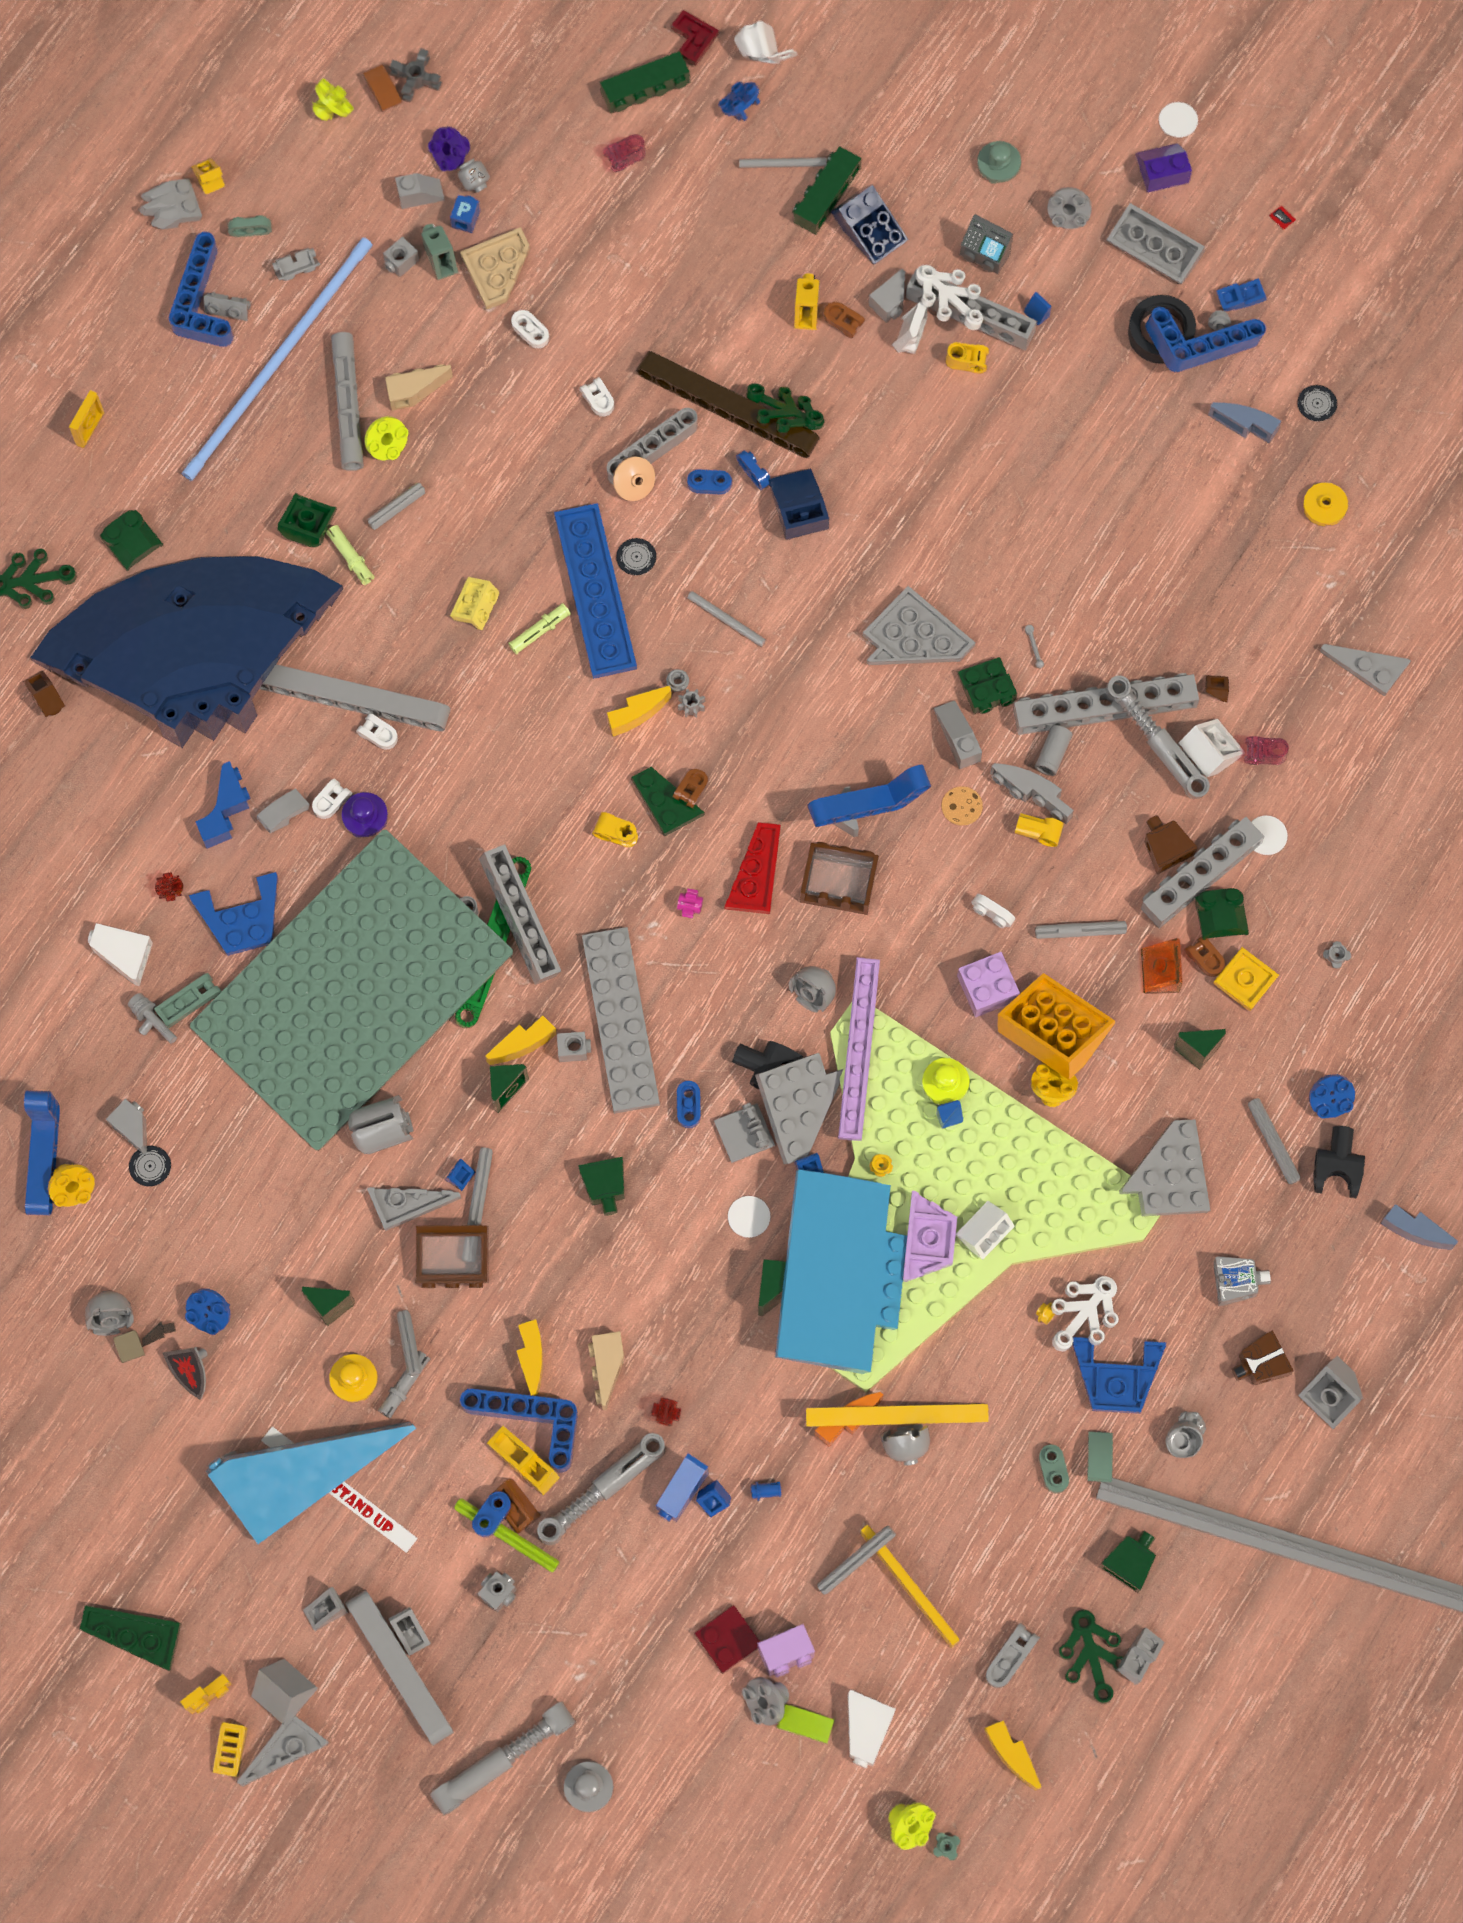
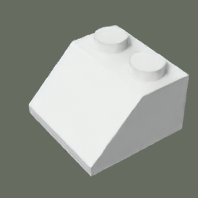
[1179,719,1245,777]

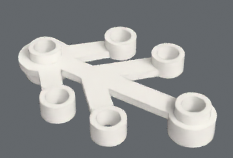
[916,265,983,330]
[1051,1276,1118,1352]

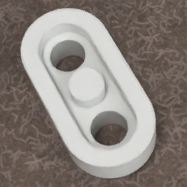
[512,310,549,348]
[972,894,1015,928]

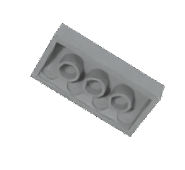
[1107,203,1205,284]

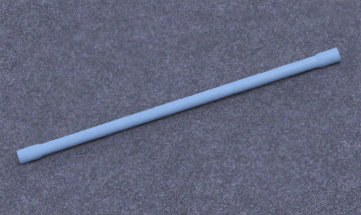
[182,237,373,481]

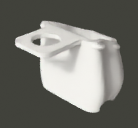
[734,21,798,64]

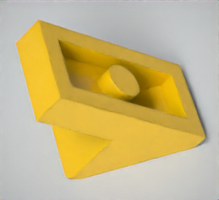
[191,158,225,194]

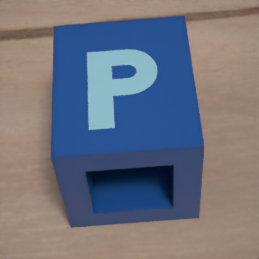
[450,195,480,233]

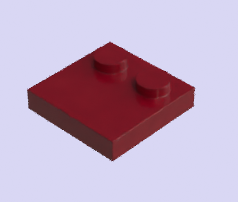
[694,1605,760,1674]

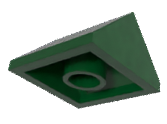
[1174,1029,1226,1070]
[490,1064,529,1113]
[302,1286,355,1326]

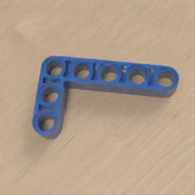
[169,232,234,347]
[1145,307,1266,372]
[807,764,931,827]
[24,1090,60,1215]
[460,1389,578,1473]

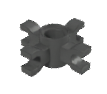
[389,48,442,102]

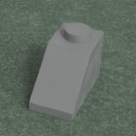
[395,173,444,209]
[869,269,905,323]
[106,1099,147,1155]

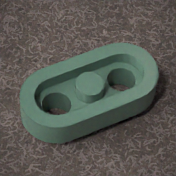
[228,215,272,237]
[1039,1445,1069,1494]

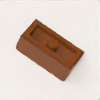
[489,1479,541,1534]

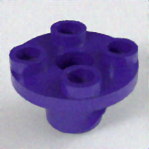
[428,126,470,171]
[342,792,388,838]

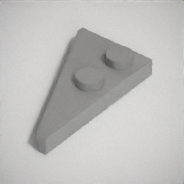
[1320,644,1411,696]
[367,1187,461,1231]
[237,1716,329,1787]

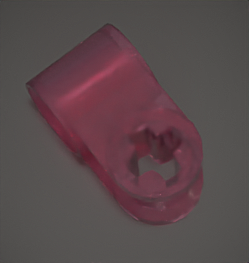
[603,134,646,172]
[1244,736,1289,765]

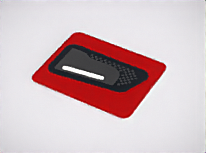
[1269,206,1296,230]

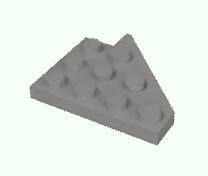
[862,586,975,665]
[755,1053,843,1164]
[1119,1120,1211,1216]

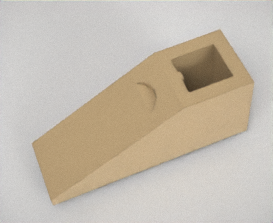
[385,364,453,410]
[588,1332,624,1410]

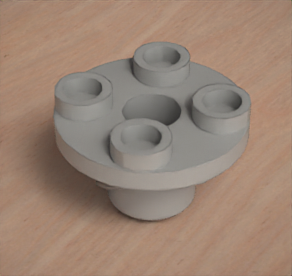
[1048,187,1092,229]
[742,1677,789,1726]
[564,1762,613,1812]

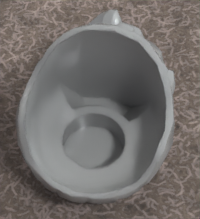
[1165,1411,1206,1458]

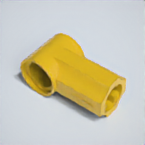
[1015,813,1064,847]

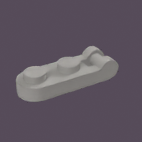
[986,1623,1040,1688]

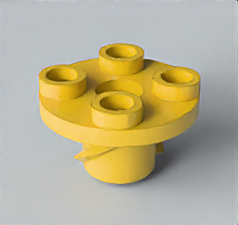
[1031,1064,1078,1107]
[48,1164,95,1207]
[329,1354,378,1402]

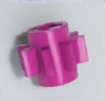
[677,888,703,919]

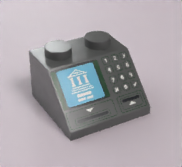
[960,214,1013,275]

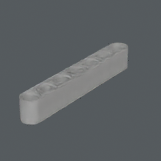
[345,1590,454,1746]

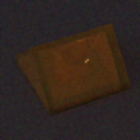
[1141,938,1183,994]

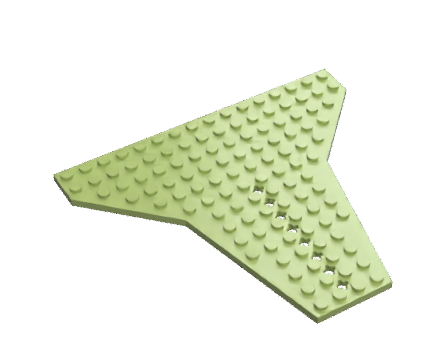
[830,1002,1161,1393]

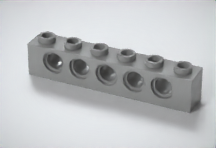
[906,268,1037,351]
[1141,817,1265,929]
[479,844,561,985]

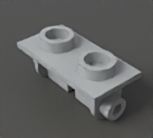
[272,248,320,281]
[204,292,251,321]

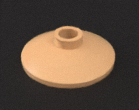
[613,456,655,501]

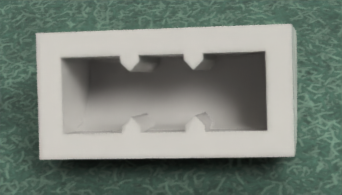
[956,1201,1015,1260]

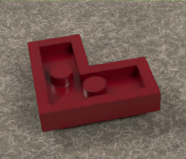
[671,10,719,66]

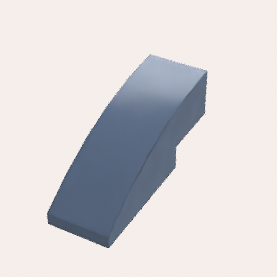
[1208,402,1281,443]
[1380,1204,1458,1250]

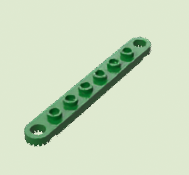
[455,856,532,1028]

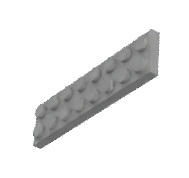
[582,927,660,1114]

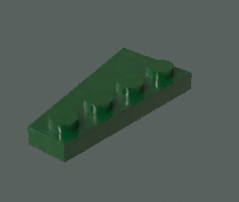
[79,1605,181,1672]

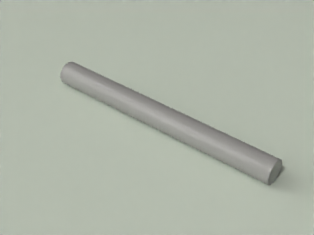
[739,158,826,168]
[687,591,766,647]

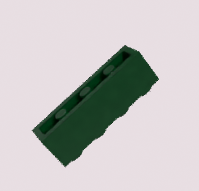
[600,51,690,114]
[792,146,862,235]

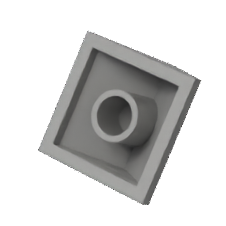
[251,1659,318,1726]

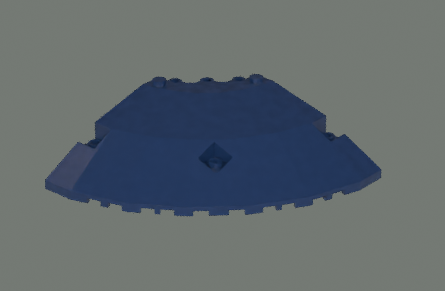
[30,556,343,748]

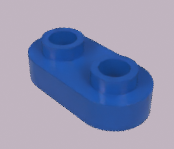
[736,450,770,490]
[687,469,732,495]
[677,1081,701,1128]
[472,1492,511,1537]

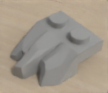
[139,179,202,229]

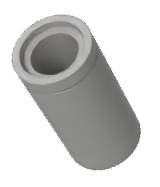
[1035,725,1073,776]

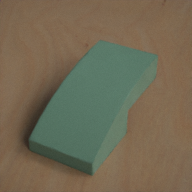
[1087,1432,1113,1482]

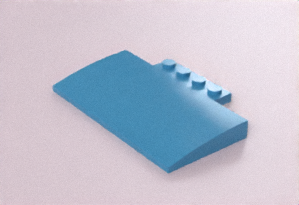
[775,1169,907,1374]

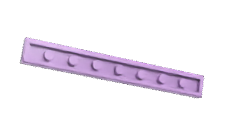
[838,957,880,1141]

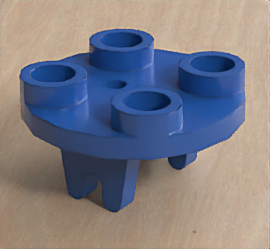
[718,81,760,121]
[1309,1074,1355,1118]
[185,1288,231,1335]

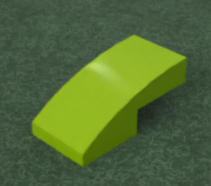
[777,1704,834,1744]

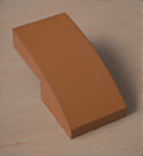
[363,64,402,112]

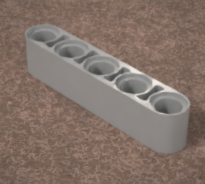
[607,408,698,485]

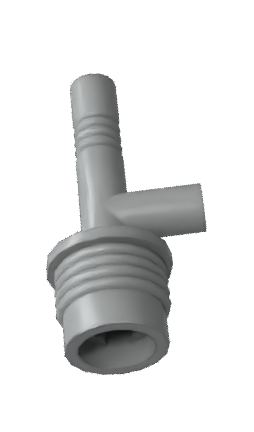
[128,993,177,1044]

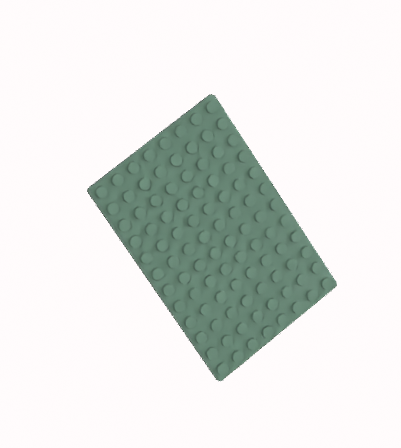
[190,830,513,1151]

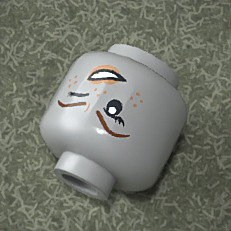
[458,159,490,193]

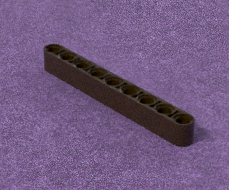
[636,351,820,458]

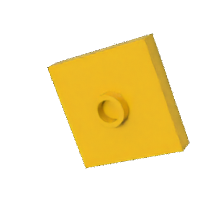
[69,390,104,448]
[1213,947,1279,1011]

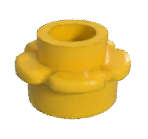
[869,1154,893,1177]
[1036,1302,1055,1325]

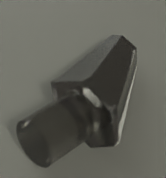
[142,1321,176,1347]

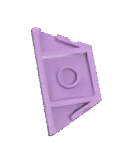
[903,1191,957,1282]

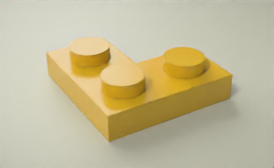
[180,1674,232,1715]

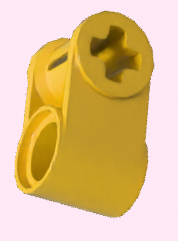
[945,342,989,374]
[592,812,638,848]

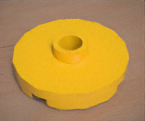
[1303,482,1348,526]

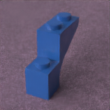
[195,761,251,849]

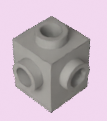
[478,1571,516,1613]

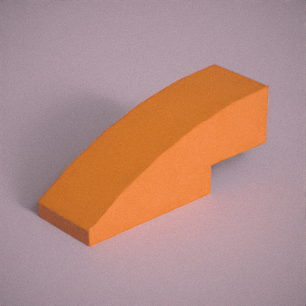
[815,1392,883,1447]

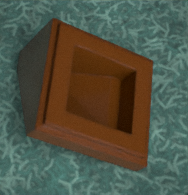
[1205,675,1229,702]

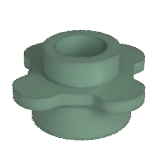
[933,1833,960,1861]

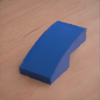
[1216,278,1267,311]

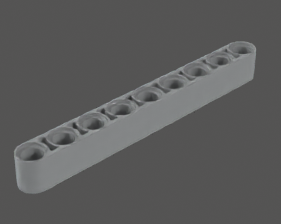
[259,664,451,731]

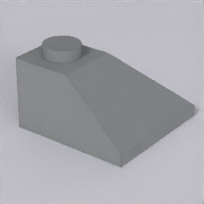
[1298,1356,1363,1429]

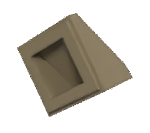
[113,1330,145,1363]

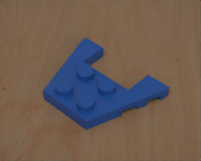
[189,872,278,956]
[1072,1337,1166,1414]

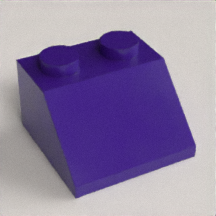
[1135,143,1192,193]

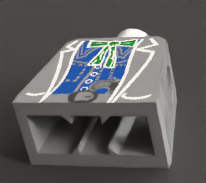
[1213,1257,1271,1306]

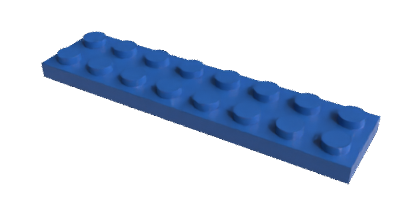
[554,503,637,679]

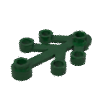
[746,383,825,433]
[0,549,77,609]
[1059,1610,1124,1704]

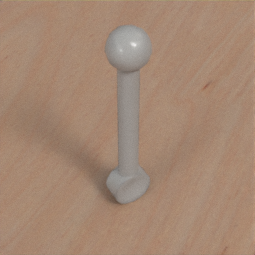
[1025,625,1044,668]

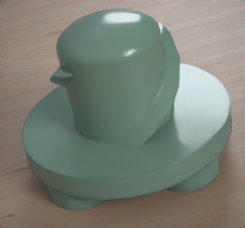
[977,141,1021,184]

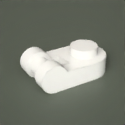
[579,377,614,417]
[356,713,398,749]
[312,778,352,819]

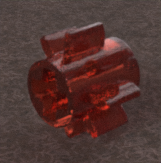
[155,872,183,902]
[651,1398,681,1426]

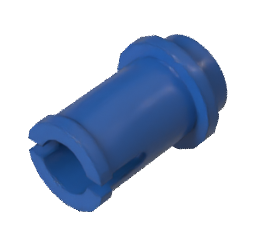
[751,1481,781,1501]

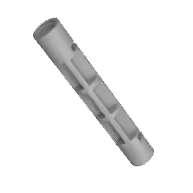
[331,332,364,471]

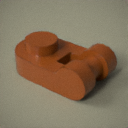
[824,302,865,338]
[673,769,708,808]
[1184,936,1225,977]

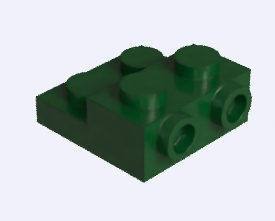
[957,657,1017,714]

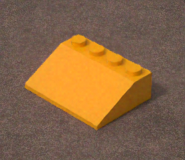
[998,973,1115,1080]

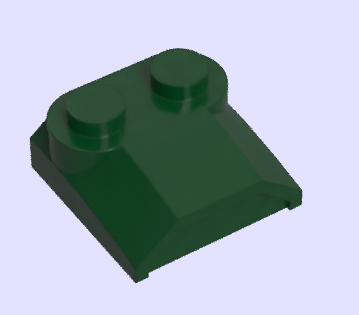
[277,493,337,547]
[100,510,163,571]
[1195,888,1249,940]

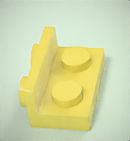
[450,577,499,630]

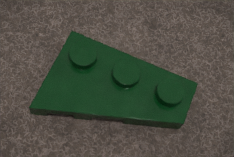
[631,767,705,836]

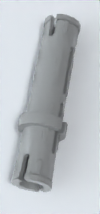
[378,1351,431,1419]

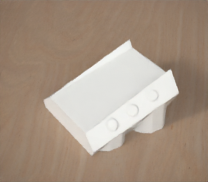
[892,302,928,354]

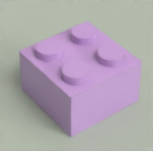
[957,952,1020,1018]
[758,1624,815,1678]

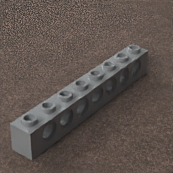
[1013,673,1199,735]

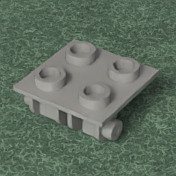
[714,1103,775,1163]

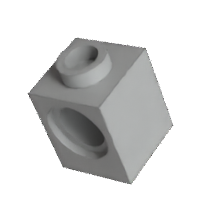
[383,237,419,277]
[557,1032,591,1062]

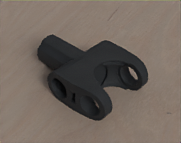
[732,1041,804,1090]
[1313,1126,1365,1199]

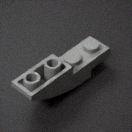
[990,763,1074,824]

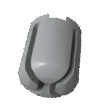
[348,1095,414,1154]

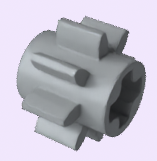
[678,689,705,718]

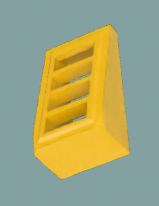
[213,1722,248,1777]

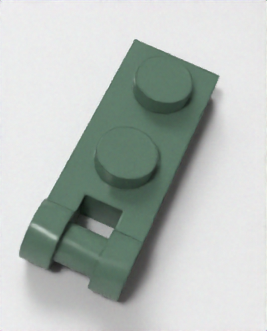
[154,973,222,1029]

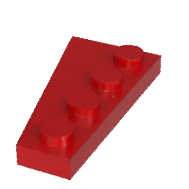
[724,822,781,914]

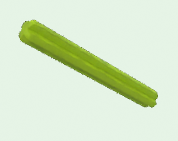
[454,1498,559,1572]

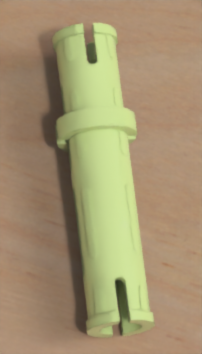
[326,525,375,585]
[508,603,571,654]

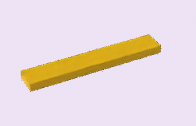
[860,1525,959,1649]

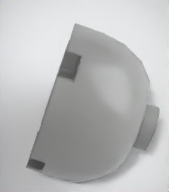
[789,966,836,1012]
[85,1291,134,1336]
[881,1424,930,1465]

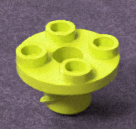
[312,78,354,121]
[365,416,409,460]
[922,1058,969,1105]
[889,1802,935,1850]

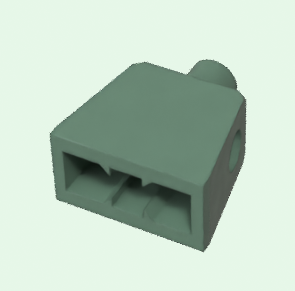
[421,224,458,280]

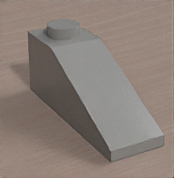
[934,700,982,769]

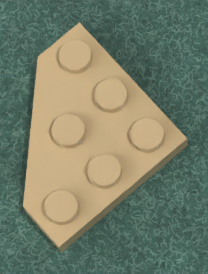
[460,227,530,310]

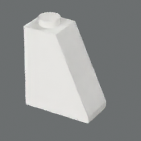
[88,923,153,986]
[848,1690,896,1768]

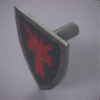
[163,1347,207,1400]

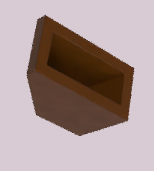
[23,670,65,717]

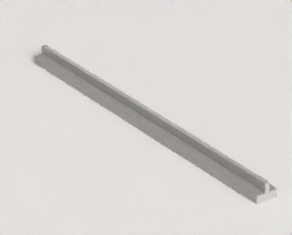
[1096,1478,1463,1613]

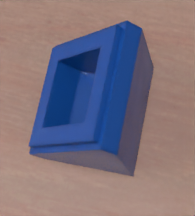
[794,1153,824,1173]
[445,1159,475,1191]

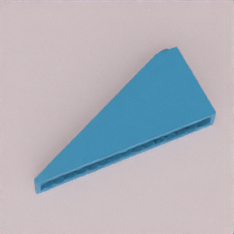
[206,1422,416,1544]

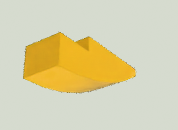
[607,686,672,737]
[485,1016,557,1065]
[516,1319,543,1396]
[487,1426,560,1495]
[984,1720,1041,1791]

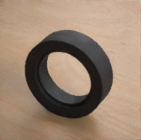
[1128,295,1196,364]

